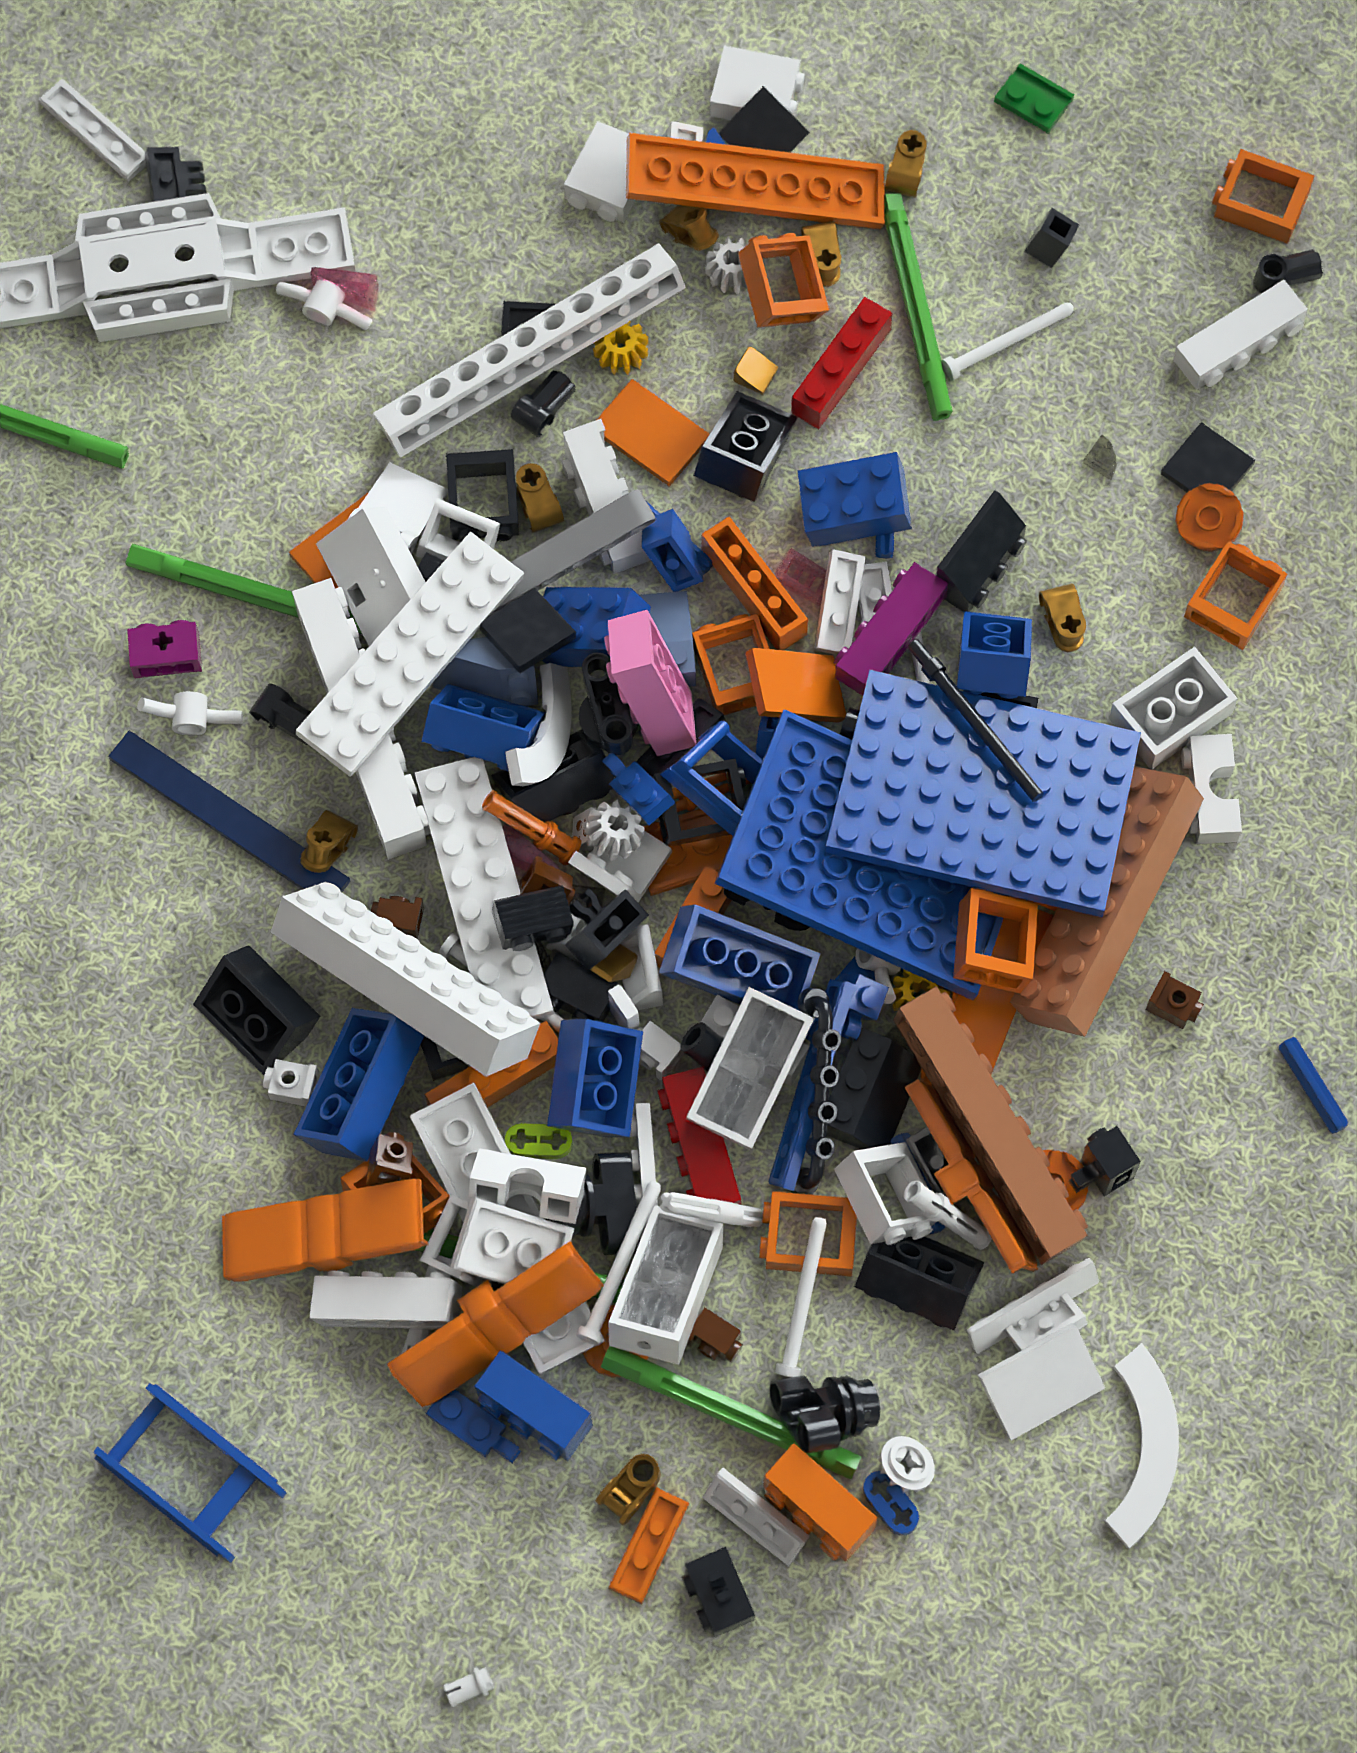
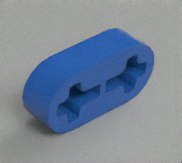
[863,1471,919,1536]

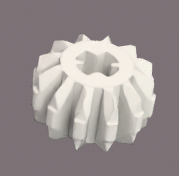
[705,237,747,295]
[584,799,645,861]

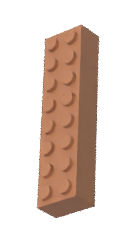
[1010,766,1204,1037]
[893,986,1088,1265]

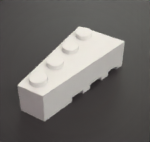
[561,419,651,574]

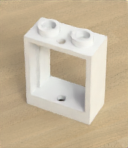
[834,1142,936,1245]

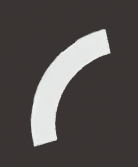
[506,663,572,786]
[1104,1343,1179,1550]

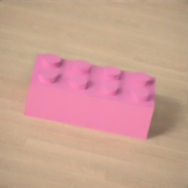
[604,610,696,756]

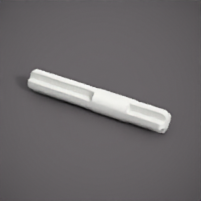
[660,1192,763,1227]

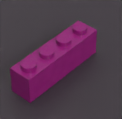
[834,562,948,696]

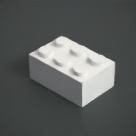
[1109,647,1238,770]

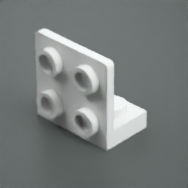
[568,829,672,902]

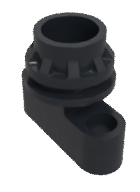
[579,653,638,755]
[544,1152,640,1255]
[769,1375,880,1454]

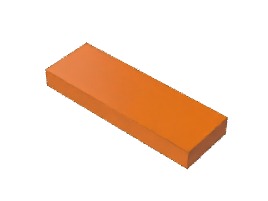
[608,1487,689,1605]

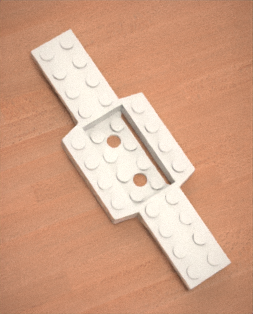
[0,193,356,342]

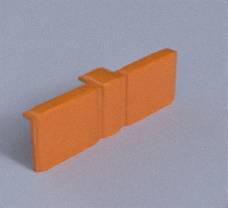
[920,910,1053,1086]
[905,1079,1039,1274]
[222,1178,428,1282]
[387,1241,604,1407]

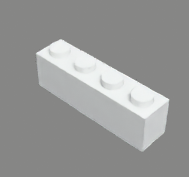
[1173,280,1308,390]
[309,1271,463,1329]

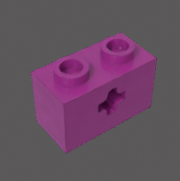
[127,620,202,679]

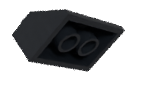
[936,490,1027,612]
[491,729,615,822]
[193,945,321,1075]
[827,1028,921,1150]
[854,1236,985,1331]

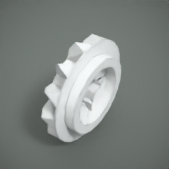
[878,1436,935,1493]

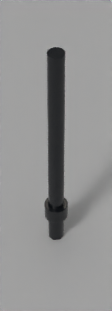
[908,639,1044,802]

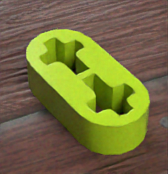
[505,1123,573,1159]

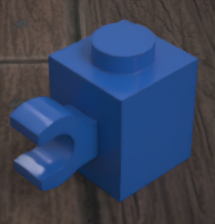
[839,974,889,1040]

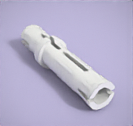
[904,1180,992,1250]

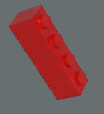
[791,296,893,430]
[657,1066,742,1205]

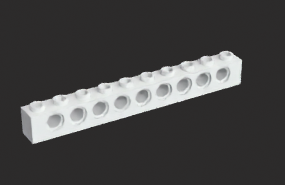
[374,243,686,458]

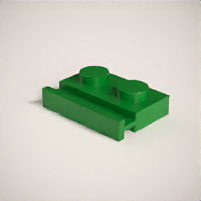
[994,63,1074,134]

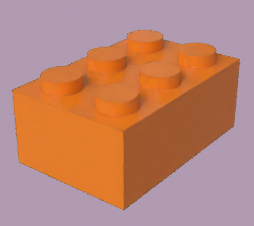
[763,1443,878,1562]

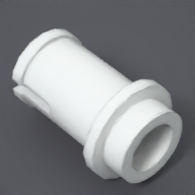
[444,1667,494,1707]

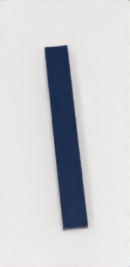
[108,730,351,892]

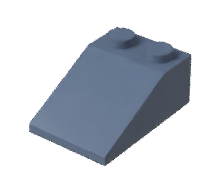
[639,591,696,687]
[433,637,539,707]

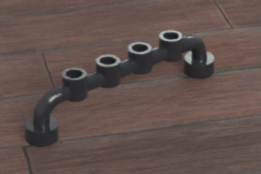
[790,988,841,1195]

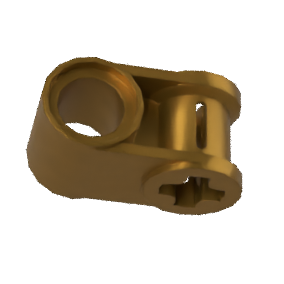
[884,130,927,198]
[659,205,719,251]
[801,221,841,287]
[516,463,564,533]
[1039,583,1086,652]
[300,810,358,873]
[595,1454,661,1526]

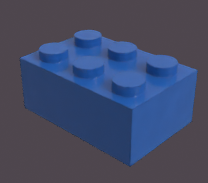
[798,452,912,547]
[542,587,651,667]
[957,611,1032,699]
[422,684,546,771]
[547,1019,643,1137]
[475,1350,593,1461]

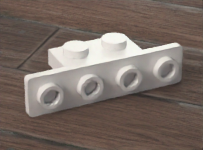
[967,1258,1099,1354]

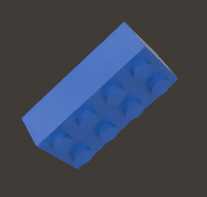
[659,904,821,1011]
[293,1008,425,1162]

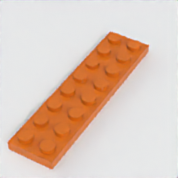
[626,133,885,229]

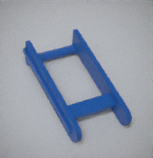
[660,721,762,836]
[93,1383,287,1563]

